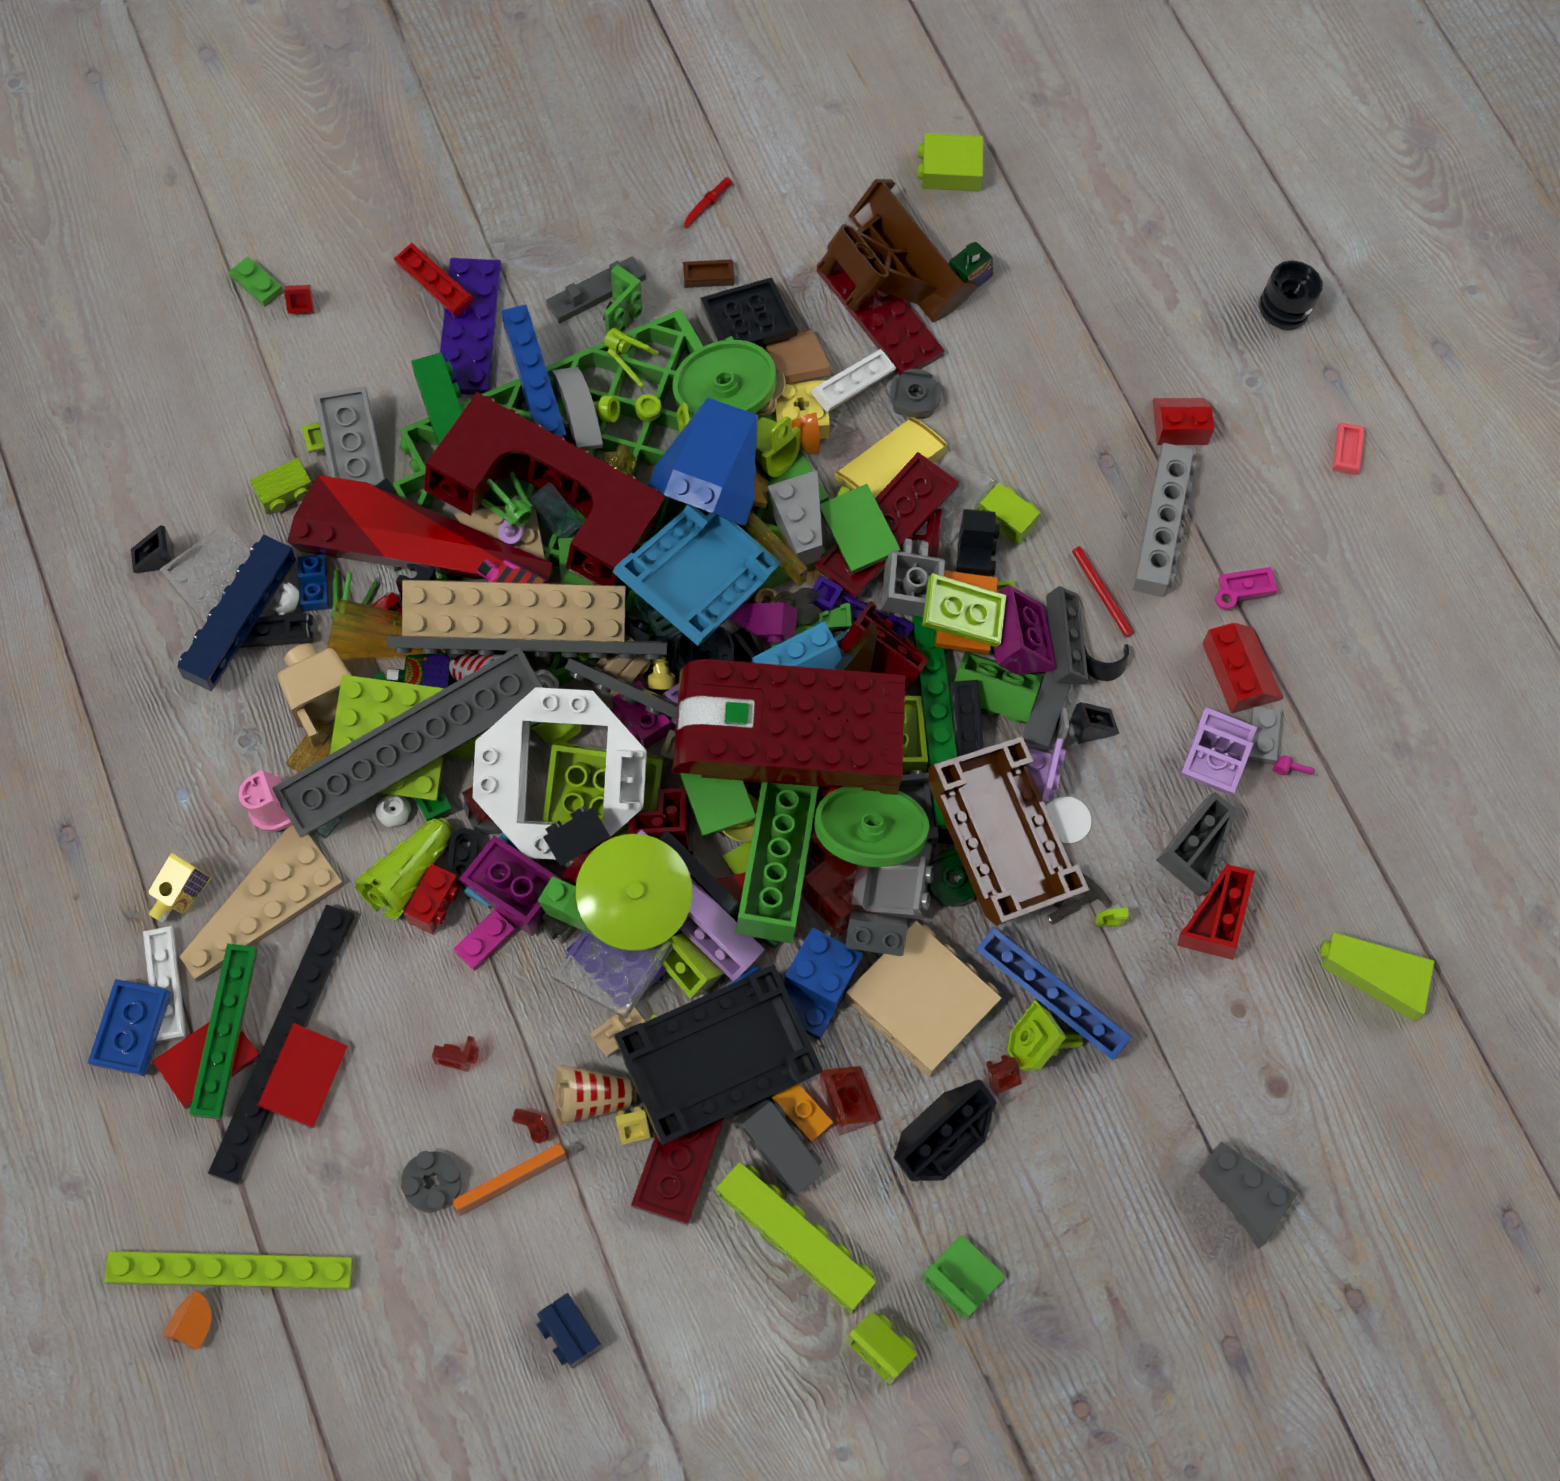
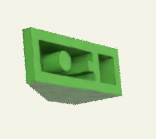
[538,876,593,935]

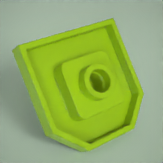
[1007,999,1083,1072]

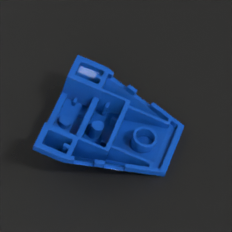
[648,398,758,526]

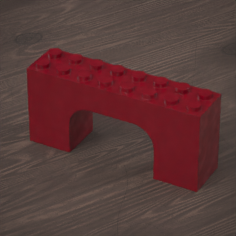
[424,392,666,585]

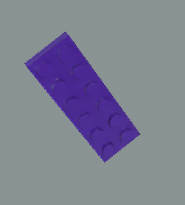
[440,258,501,395]

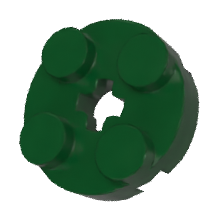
[927,850,976,907]

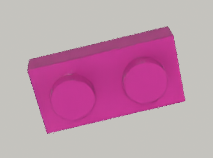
[453,909,515,971]

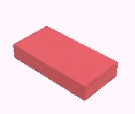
[1332,422,1365,475]

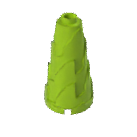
[354,818,452,920]

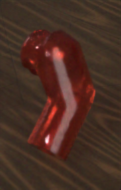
[512,1108,549,1144]

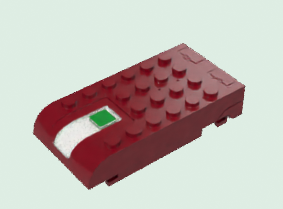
[672,659,905,795]

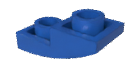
[298,554,329,611]

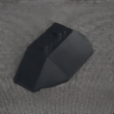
[894,1079,997,1182]

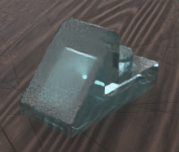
[529,482,582,538]

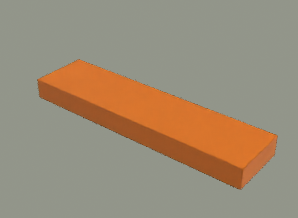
[452,1143,567,1216]

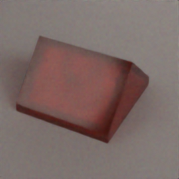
[819,1066,882,1136]

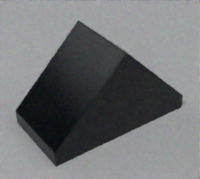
[131,525,176,573]
[1070,702,1119,744]

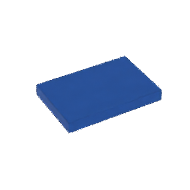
[88,979,172,1077]

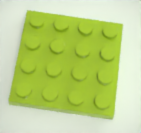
[330,675,445,801]

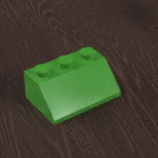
[950,651,1043,723]

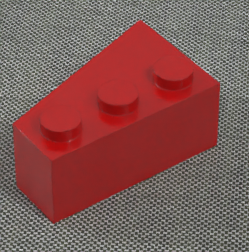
[1177,864,1255,960]

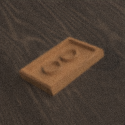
[763,330,831,384]

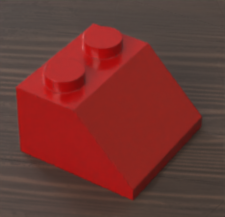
[1153,398,1214,445]

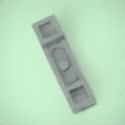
[552,367,603,450]

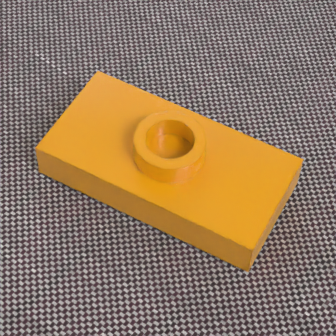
[772,1084,833,1143]

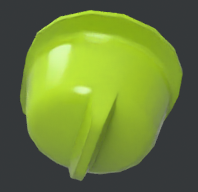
[530,722,581,744]

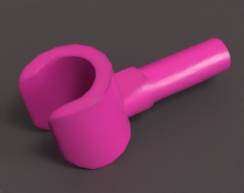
[1273,755,1313,775]

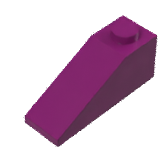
[728,602,797,645]

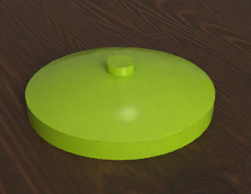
[575,834,692,951]

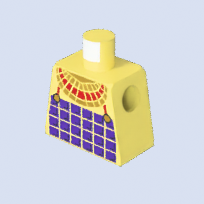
[148,853,212,923]

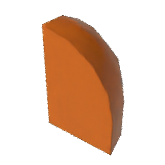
[791,413,820,455]
[162,1291,212,1350]

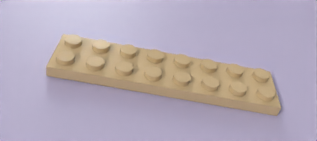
[402,580,626,642]

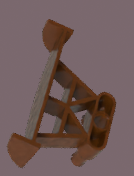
[816,179,978,323]

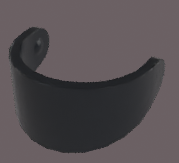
[1084,644,1129,681]

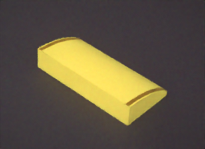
[834,417,948,498]

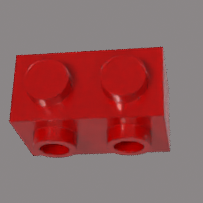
[404,864,460,935]

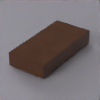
[683,259,735,288]

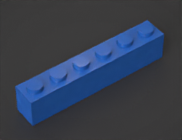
[501,304,567,440]
[976,927,1133,1060]

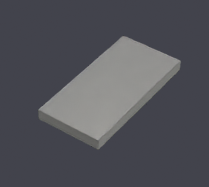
[314,386,385,486]

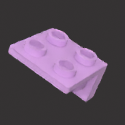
[1028,738,1066,805]

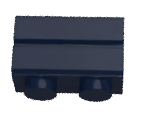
[536,1293,602,1369]

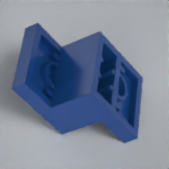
[784,927,863,1040]

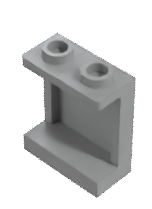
[851,857,934,919]

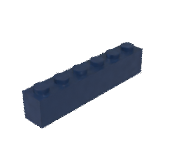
[177,534,296,692]

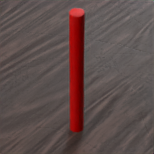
[1072,546,1134,638]

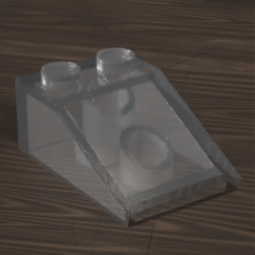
[922,451,998,546]

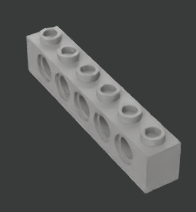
[1132,443,1196,597]

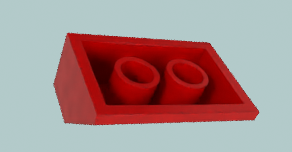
[1202,623,1283,714]

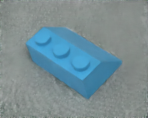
[751,621,842,669]

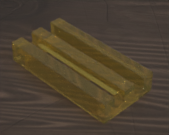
[286,719,333,773]

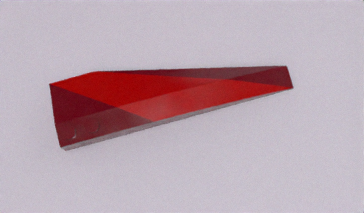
[287,475,554,584]

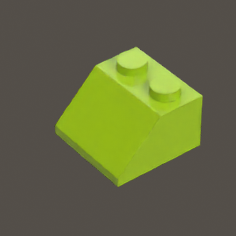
[845,1312,917,1386]

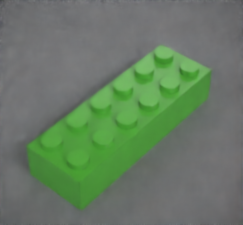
[736,782,818,943]

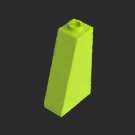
[1319,932,1434,1021]

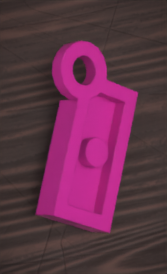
[1215,567,1278,610]

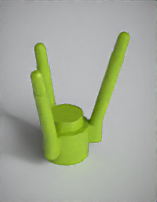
[604,328,659,388]

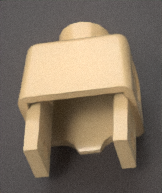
[277,643,352,747]

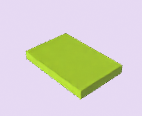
[922,573,1006,647]

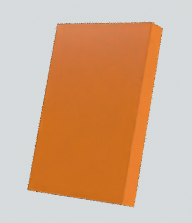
[935,570,998,655]

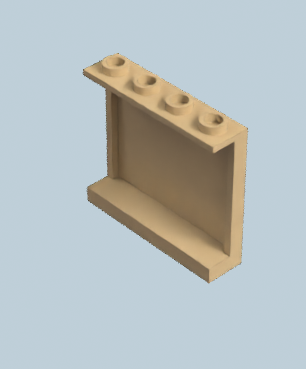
[845,921,1001,1078]

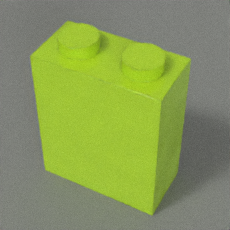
[917,133,983,192]

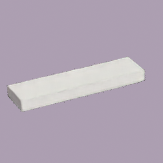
[811,349,897,412]
[143,926,186,1044]

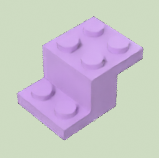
[1180,707,1257,796]

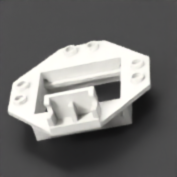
[472,687,647,861]

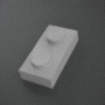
[1247,707,1281,765]

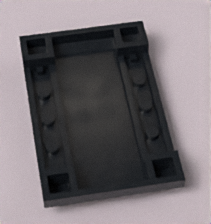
[613,964,823,1146]

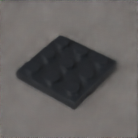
[700,277,798,346]

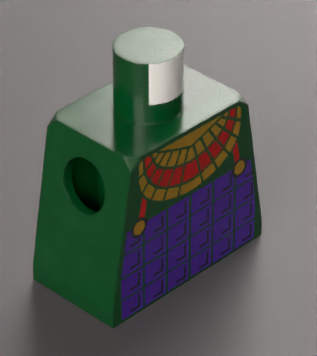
[949,242,993,288]
[386,653,450,688]

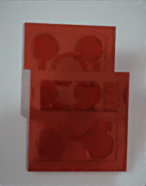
[801,832,857,936]

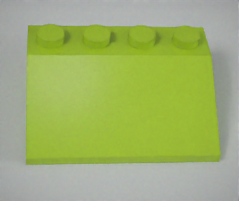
[542,741,666,837]

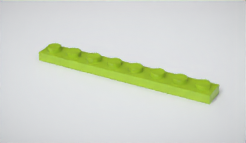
[104,1251,354,1290]

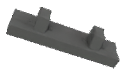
[546,256,646,324]

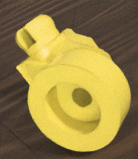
[648,656,675,690]

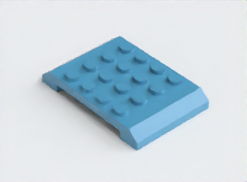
[612,504,782,646]

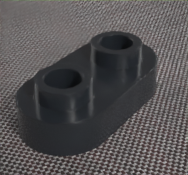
[447,828,479,885]

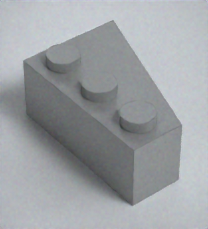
[767,470,822,568]

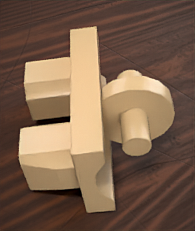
[589,1003,646,1058]

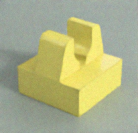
[615,1107,650,1145]

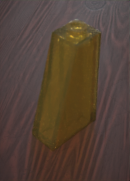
[327,599,426,659]

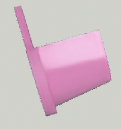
[238,770,293,832]

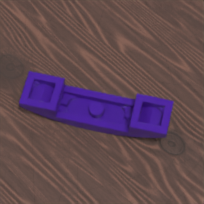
[807,575,914,638]

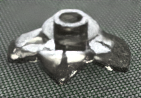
[773,588,820,631]

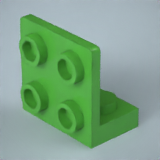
[604,265,643,335]
[921,1235,1005,1321]

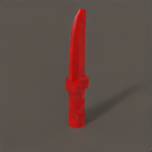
[684,177,733,228]

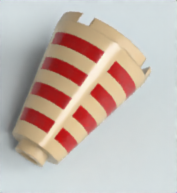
[554,1065,636,1125]

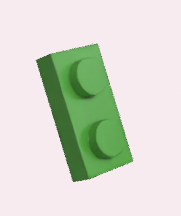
[229,256,283,307]

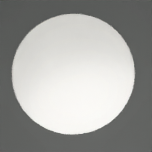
[1046,796,1092,843]

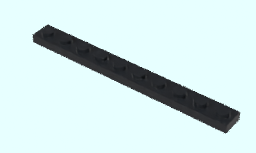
[208,904,354,1185]

